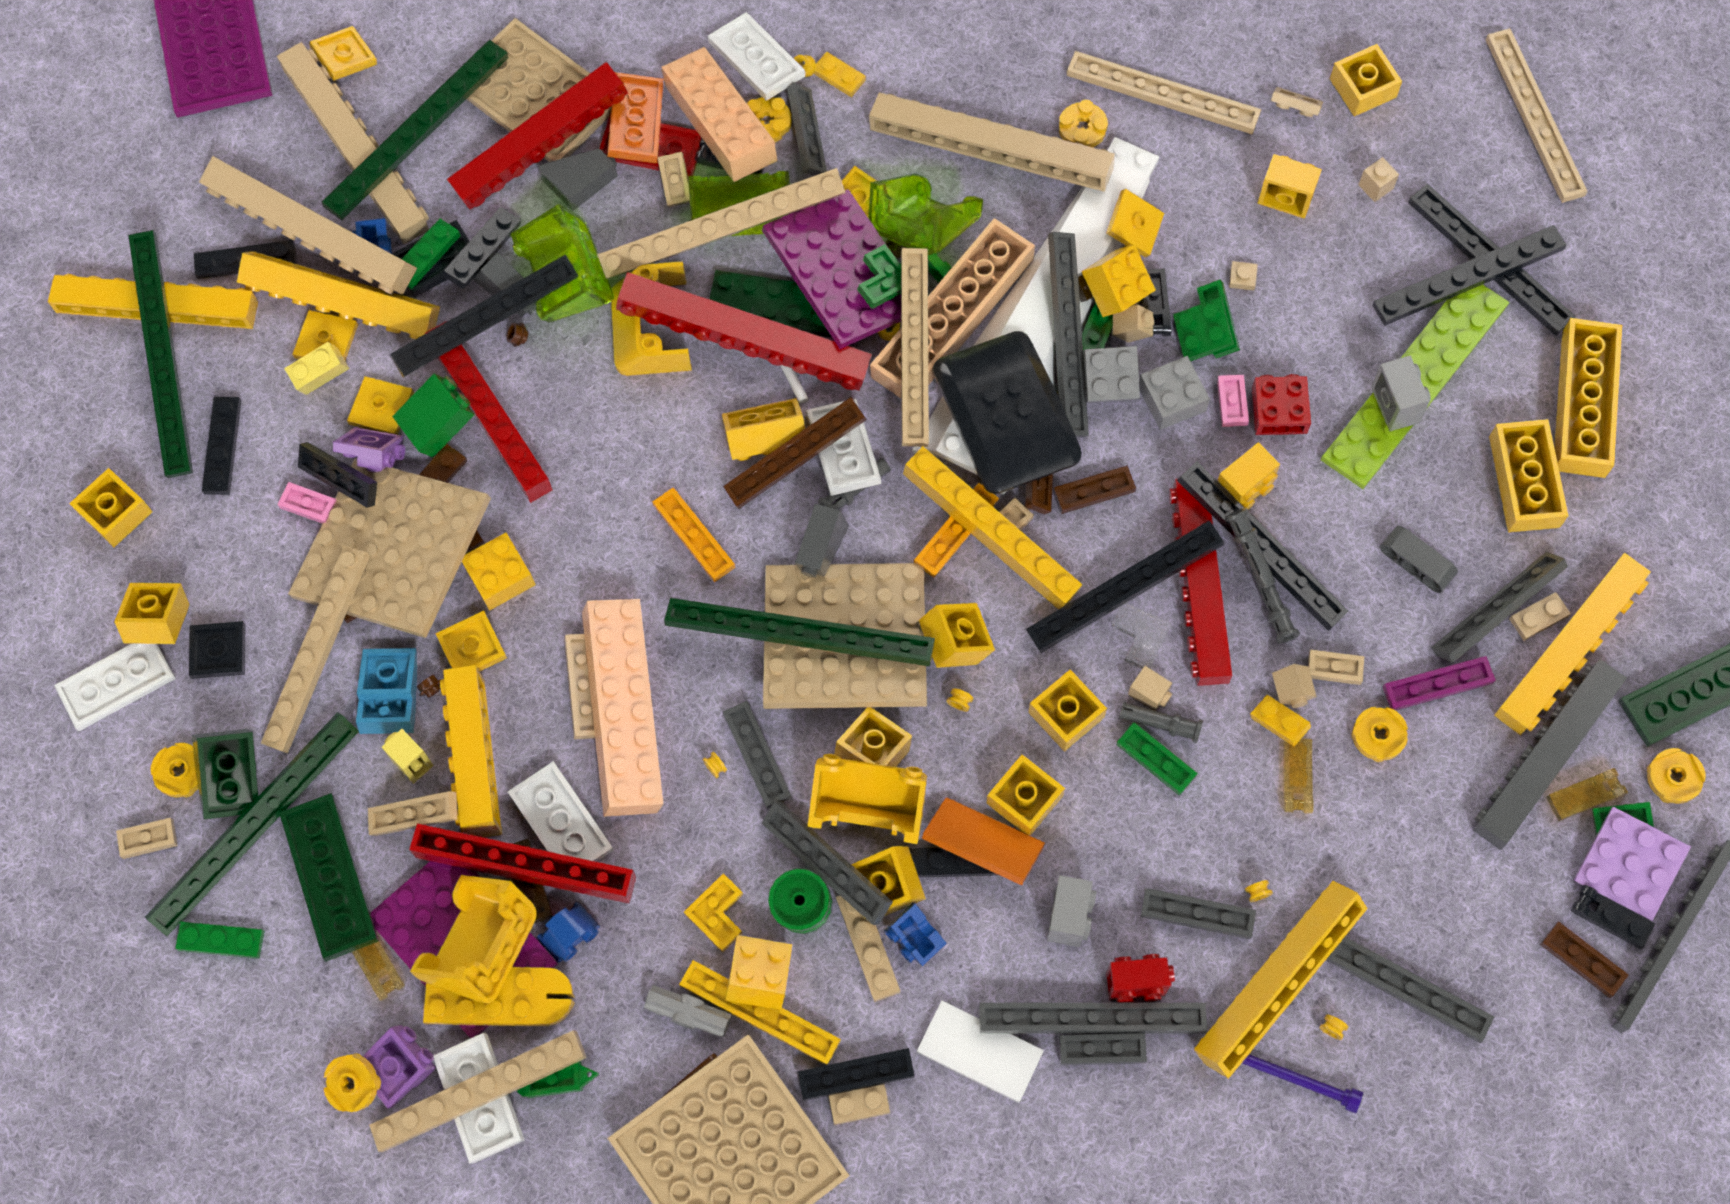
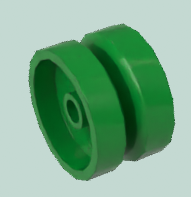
[768,869,833,934]

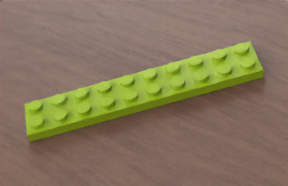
[1321,285,1510,490]

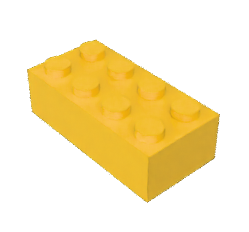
[1489,419,1569,533]

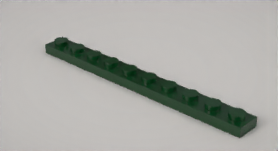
[322,39,509,221]
[128,230,193,478]
[664,598,935,666]
[145,712,359,936]

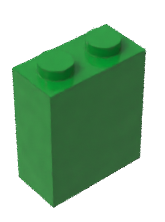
[392,373,475,457]

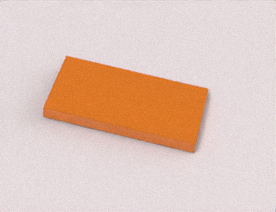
[607,72,664,163]
[922,797,1045,886]

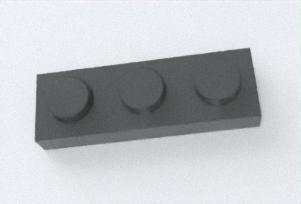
[1059,1033,1147,1065]

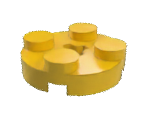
[747,97,792,142]
[1059,100,1108,148]
[1351,707,1408,762]
[150,743,198,798]
[1647,748,1706,804]
[324,1053,381,1112]

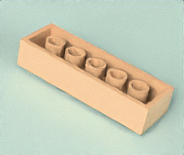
[661,47,777,182]

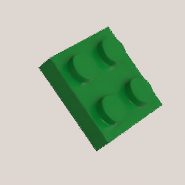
[1173,297,1235,362]

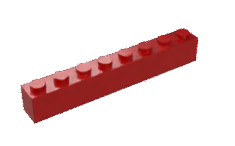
[447,61,629,210]
[424,321,553,503]
[1169,478,1233,686]
[409,823,636,904]

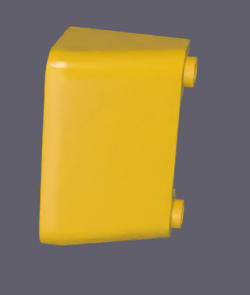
[807,754,927,844]
[410,875,536,1003]

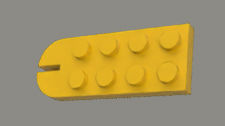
[423,967,575,1026]

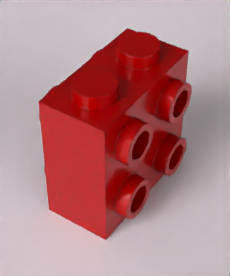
[1252,374,1311,435]
[1106,954,1175,1003]

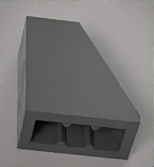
[538,148,618,212]
[473,253,541,317]
[795,504,849,578]

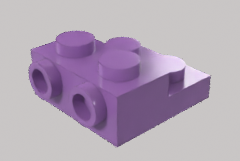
[333,427,406,472]
[363,1025,436,1109]

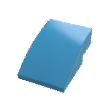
[356,648,417,734]

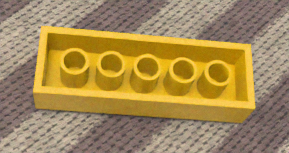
[1554,318,1622,478]
[440,665,502,838]

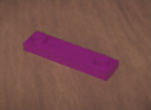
[1383,656,1496,711]

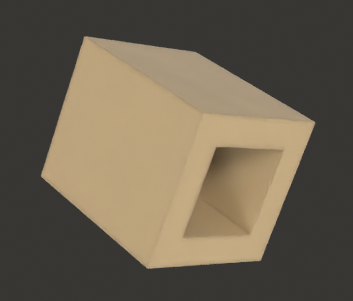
[1359,157,1399,202]
[1113,305,1154,342]
[1272,664,1317,708]
[1128,666,1173,711]

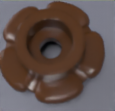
[506,323,528,347]
[417,674,441,698]

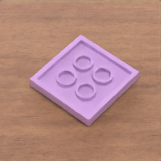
[1573,807,1691,921]

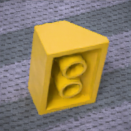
[722,398,805,461]

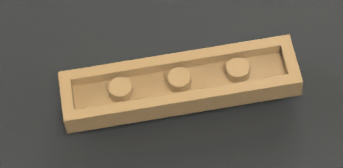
[564,634,595,740]
[368,791,457,836]
[836,895,900,1002]

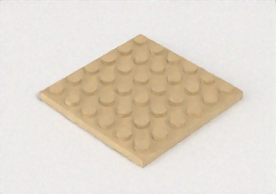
[288,458,491,638]
[763,563,927,709]
[607,1034,850,1204]

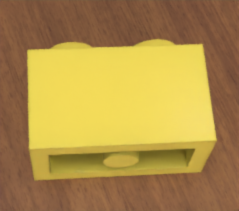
[284,342,350,395]
[381,729,434,784]

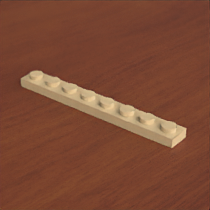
[1486,28,1588,203]
[1067,51,1261,135]
[901,248,929,447]
[261,545,370,754]
[369,1030,587,1152]

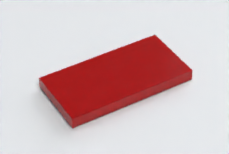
[599,113,701,178]

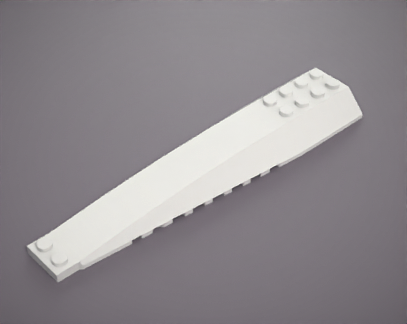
[912,137,1159,496]

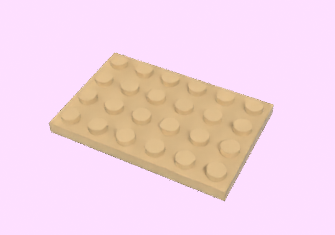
[466,18,612,162]

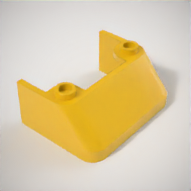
[611,262,692,376]

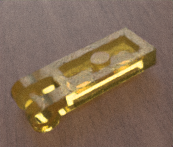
[1283,739,1314,814]
[1546,768,1629,822]
[352,941,405,1001]

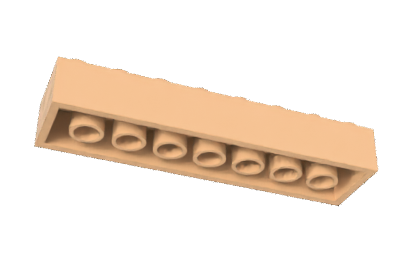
[870,218,1035,399]
[582,599,664,817]

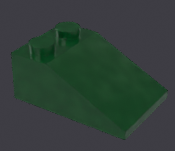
[192,729,258,820]

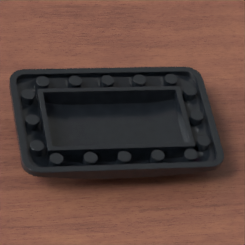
[933,331,1082,494]

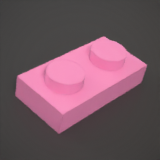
[1217,375,1249,427]
[277,482,337,524]

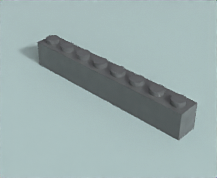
[1473,659,1627,850]

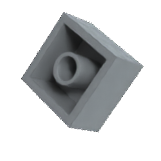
[1083,346,1140,403]
[1139,356,1210,430]
[1371,356,1430,431]
[1047,875,1097,947]

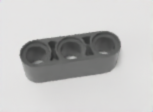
[1380,526,1458,593]

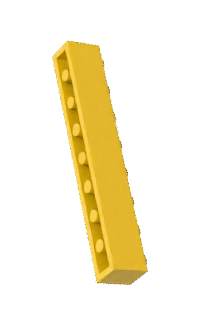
[237,251,440,339]
[48,274,258,329]
[903,446,1083,610]
[1494,552,1651,735]
[1194,881,1368,1079]

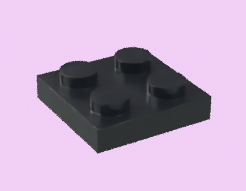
[189,621,246,679]

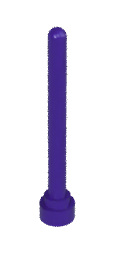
[1242,1054,1363,1114]

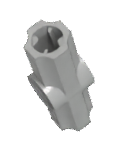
[644,985,732,1038]

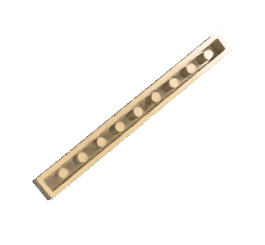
[277,42,429,245]
[869,92,1115,192]
[199,156,417,295]
[597,168,845,279]

